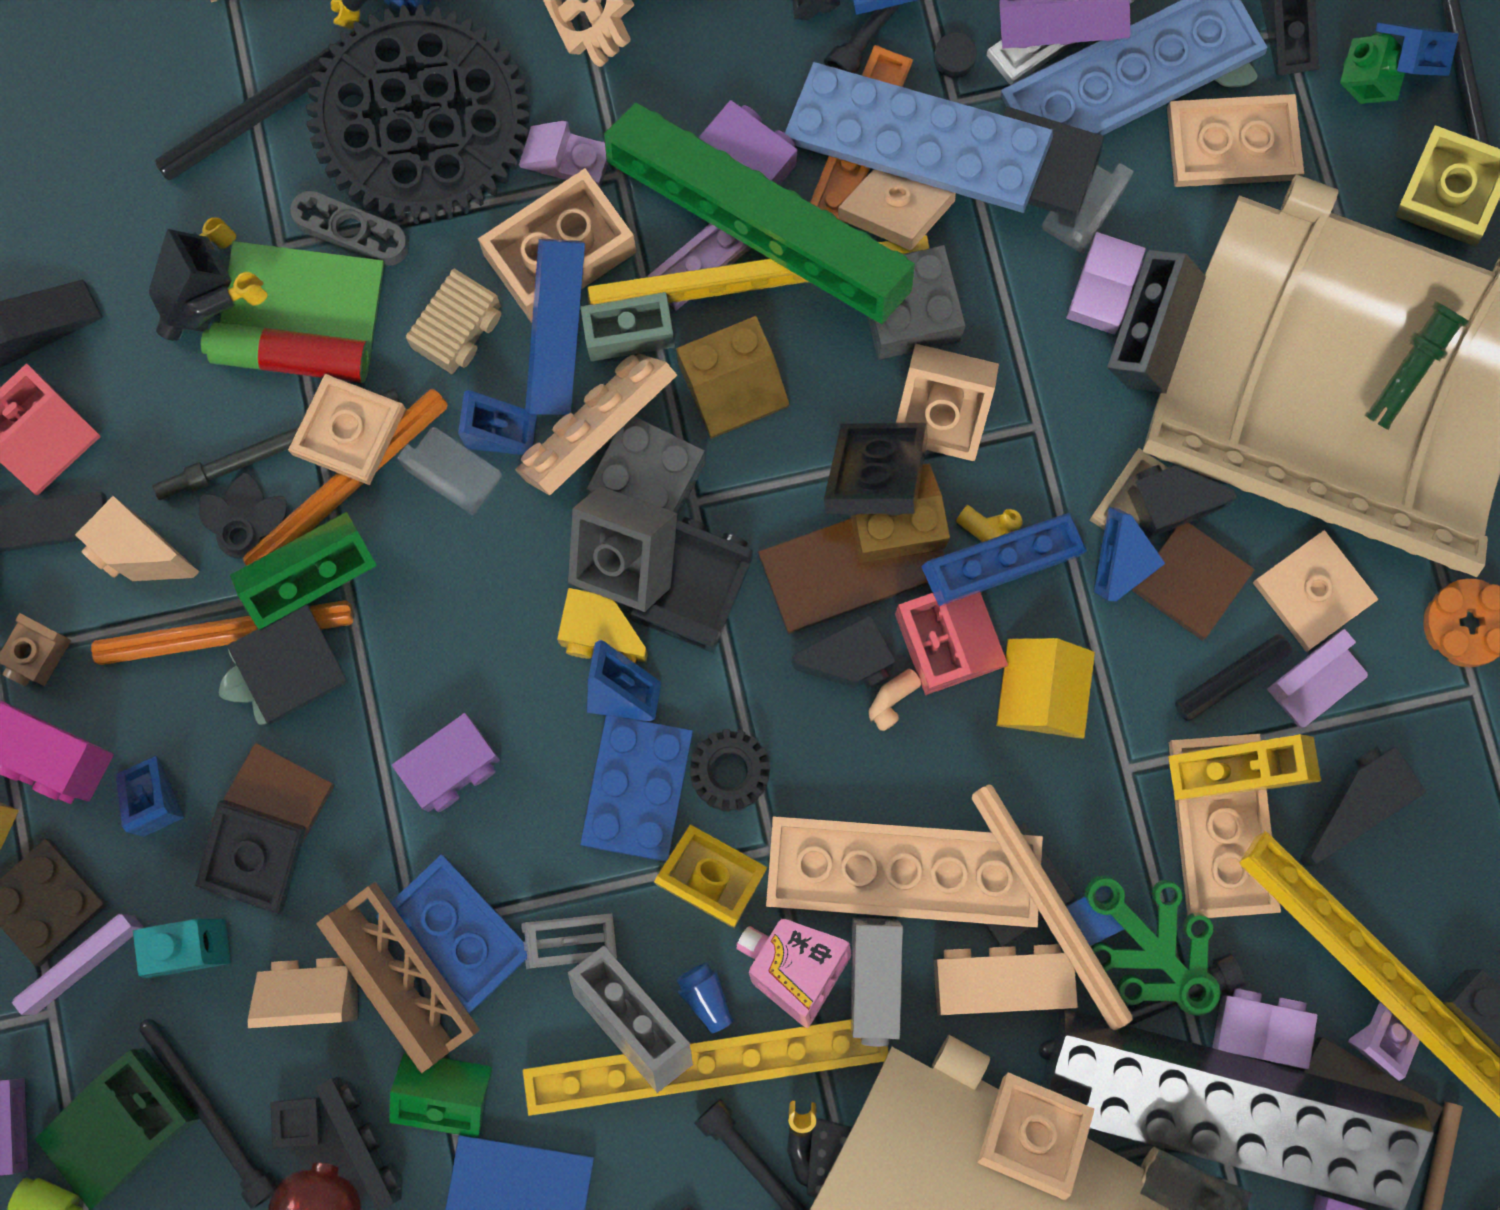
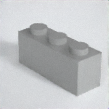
[568,946,693,1093]

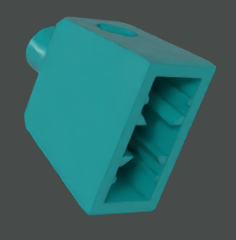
[133,919,231,978]

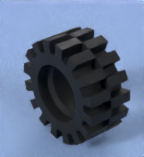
[690,729,770,812]

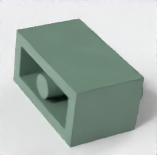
[580,292,675,362]

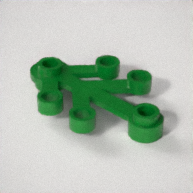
[1085,875,1220,1015]

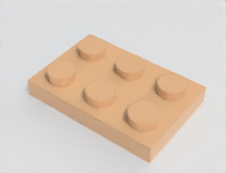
[1167,94,1304,187]

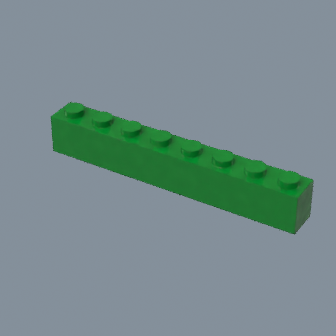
[604,103,915,324]

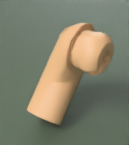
[868,669,921,731]

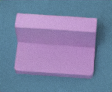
[1267,629,1368,728]

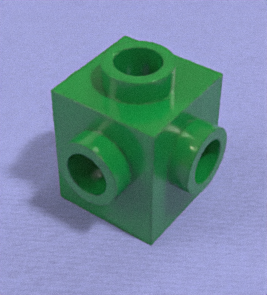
[1340,33,1406,104]

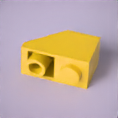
[557,588,648,663]

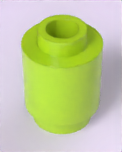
[7,1177,83,1210]

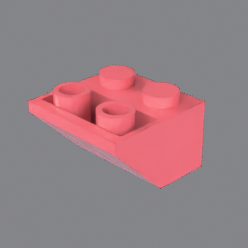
[0,363,101,496]
[895,592,1008,695]

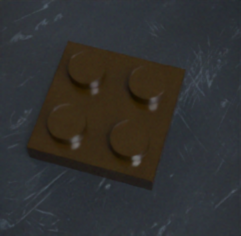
[0,838,109,966]

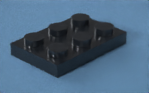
[824,423,928,516]

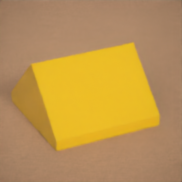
[996,638,1095,739]
[654,824,768,928]

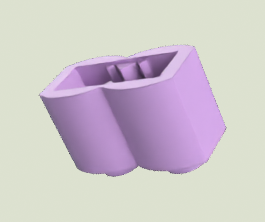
[1066,232,1145,335]
[1212,989,1318,1069]

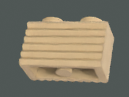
[406,268,501,374]

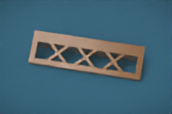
[316,882,480,1073]

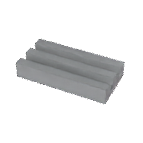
[522,913,617,969]

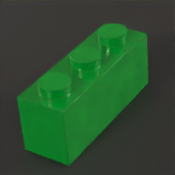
[230,512,377,630]

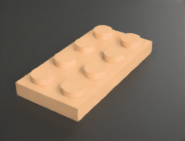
[515,353,677,496]
[1168,734,1281,918]

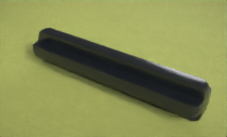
[1175,634,1292,721]

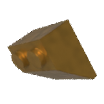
[676,316,790,439]
[851,463,950,563]

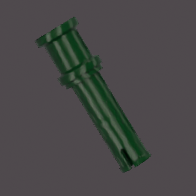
[1365,301,1470,430]

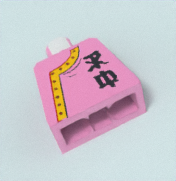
[737,919,851,1028]

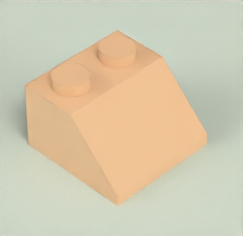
[896,344,999,462]
[75,496,200,581]
[248,958,358,1028]

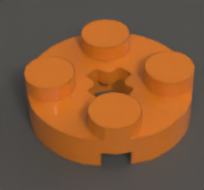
[1423,579,1500,667]

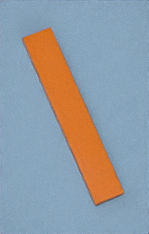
[810,45,913,224]

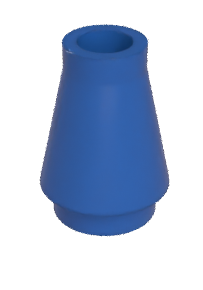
[676,962,734,1034]

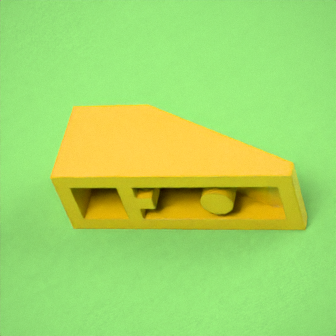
[1168,734,1321,800]

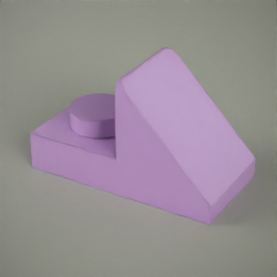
[519,121,608,188]
[1348,1002,1420,1081]

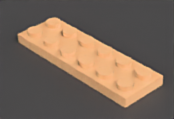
[766,817,1043,928]

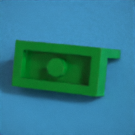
[389,1052,492,1138]

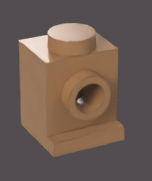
[0,613,71,687]

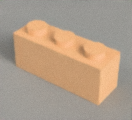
[933,944,1078,1015]

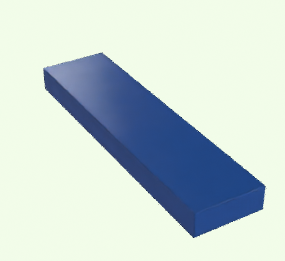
[525,239,585,415]
[921,513,1087,607]

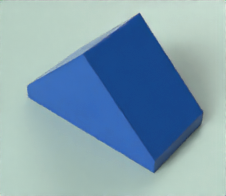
[458,390,537,455]
[1094,507,1165,602]
[587,640,661,721]
[116,756,184,837]

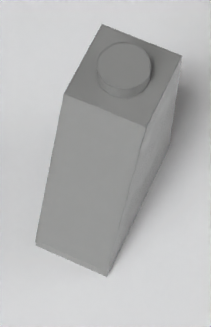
[851,917,903,1046]

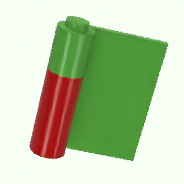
[201,241,385,383]

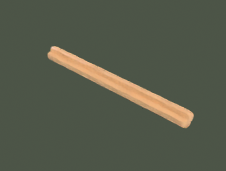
[972,785,1132,1030]

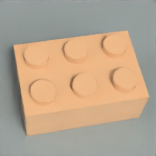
[478,168,636,323]

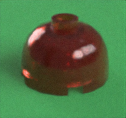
[268,1162,362,1210]

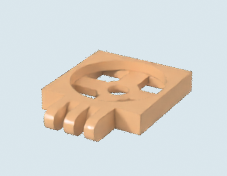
[543,0,634,67]

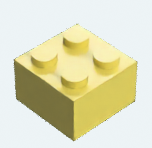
[1395,125,1500,247]

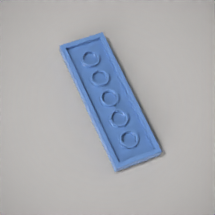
[1001,0,1268,136]
[785,62,1053,213]

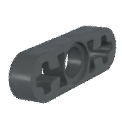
[290,191,409,266]

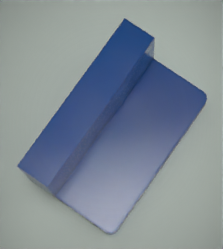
[1375,23,1459,76]

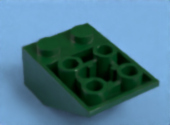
[35,1048,200,1210]

